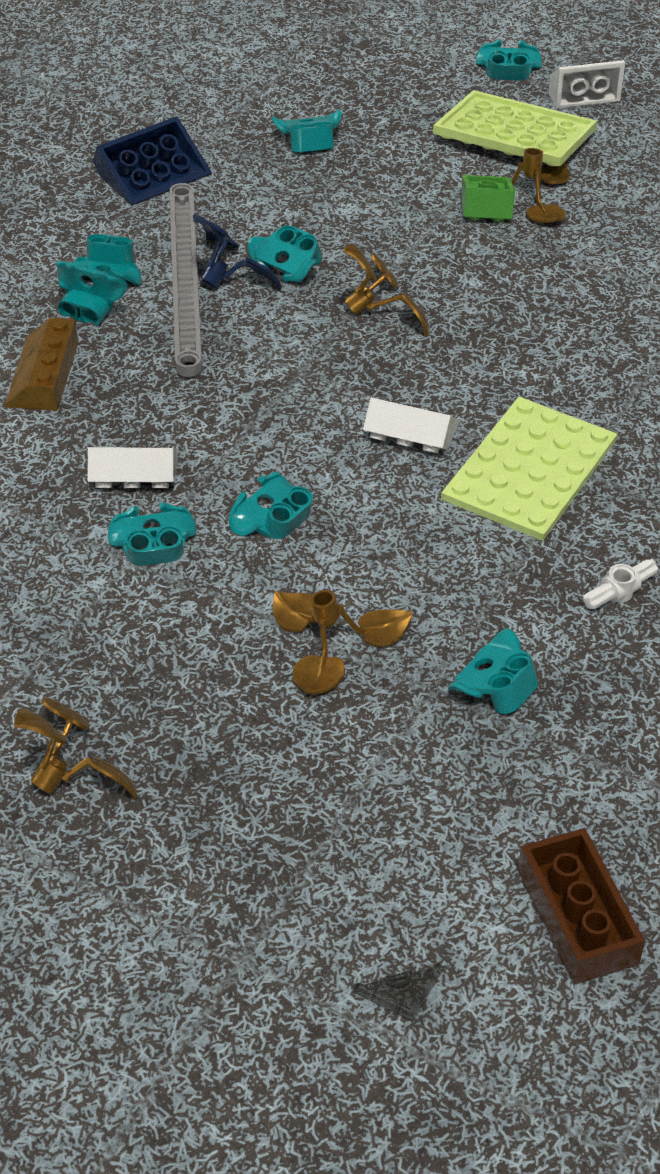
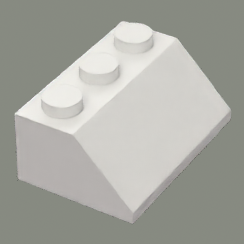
[548,60,625,108]
[363,398,460,454]
[88,447,179,488]

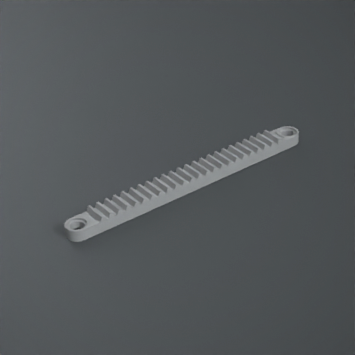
[170,183,202,377]

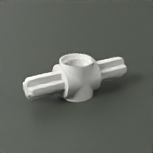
[583,559,658,609]

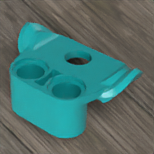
[476,39,542,81]
[271,109,342,152]
[248,225,322,283]
[73,234,141,285]
[56,260,128,326]
[229,471,313,539]
[107,502,197,566]
[448,628,538,714]

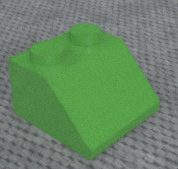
[462,175,515,222]

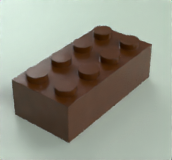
[518,828,645,984]

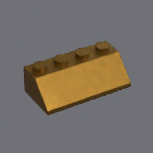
[4,318,78,411]

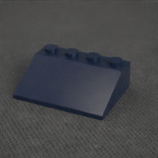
[92,116,212,206]

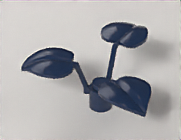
[192,214,282,291]

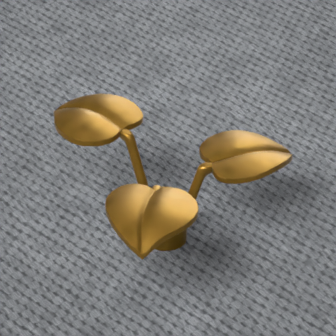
[511,148,570,223]
[343,243,429,337]
[273,590,412,694]
[14,696,137,801]

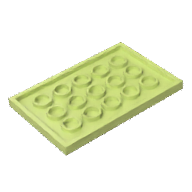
[433,90,597,166]
[441,397,618,541]

